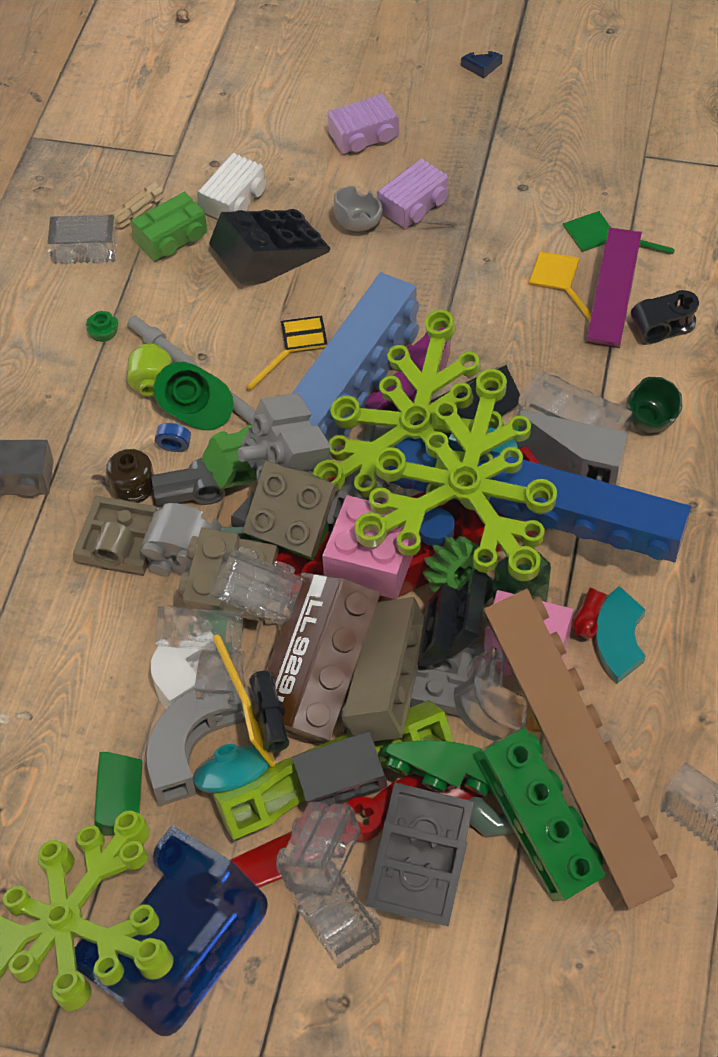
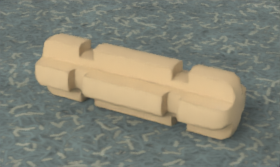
[110,182,164,228]

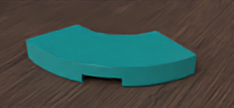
[596,586,646,684]

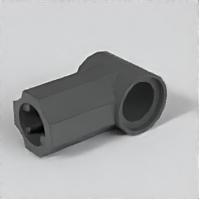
[151,458,225,506]

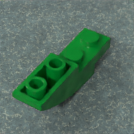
[378,740,494,796]

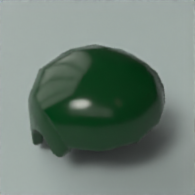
[625,377,683,433]

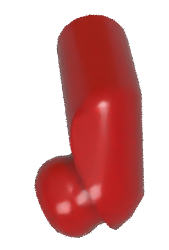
[571,587,607,639]

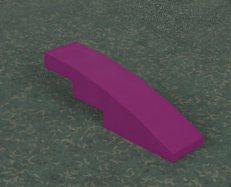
[587,227,642,348]

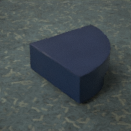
[461,51,503,78]

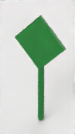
[563,211,675,254]

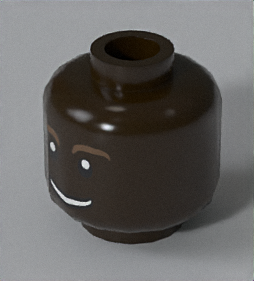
[106,449,154,502]

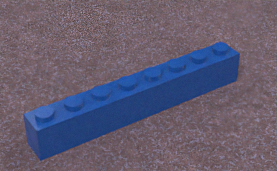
[389,437,691,563]

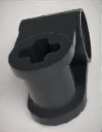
[631,290,699,344]

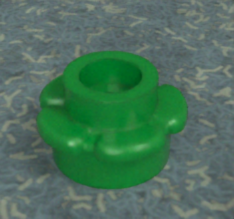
[86,311,119,342]

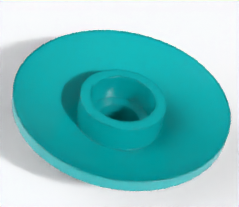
[193,744,270,793]

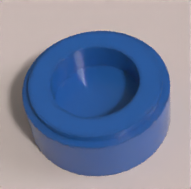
[155,423,191,452]
[419,508,454,546]

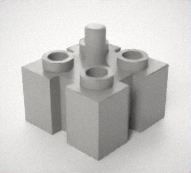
[237,393,331,482]

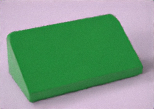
[95,752,143,836]

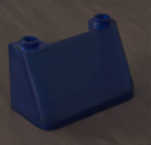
[74,825,268,1036]

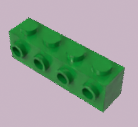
[473,727,606,901]

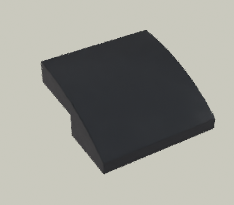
[417,568,488,667]

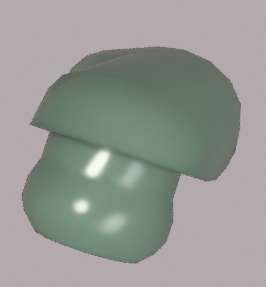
[468,797,515,837]

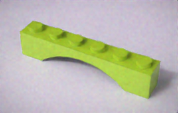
[212,700,454,840]

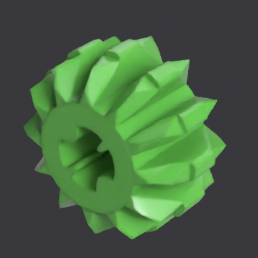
[422,536,488,593]

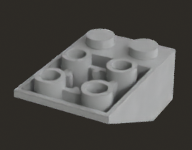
[517,410,628,486]

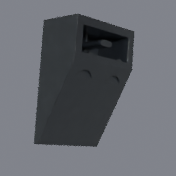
[209,209,331,283]

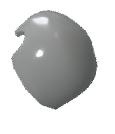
[334,186,383,231]

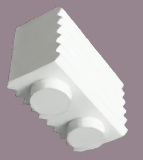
[197,153,266,218]

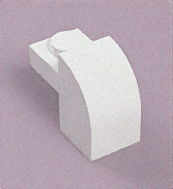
[151,628,221,709]

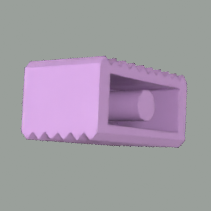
[328,93,399,154]
[377,158,448,229]

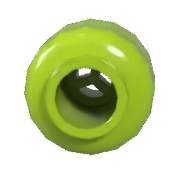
[127,343,172,396]

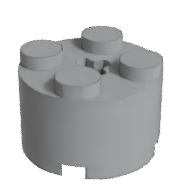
[140,503,222,577]

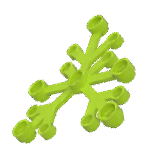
[313,310,504,510]
[355,369,557,581]
[0,811,173,1011]

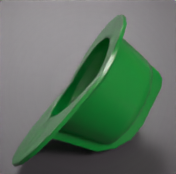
[153,361,234,430]

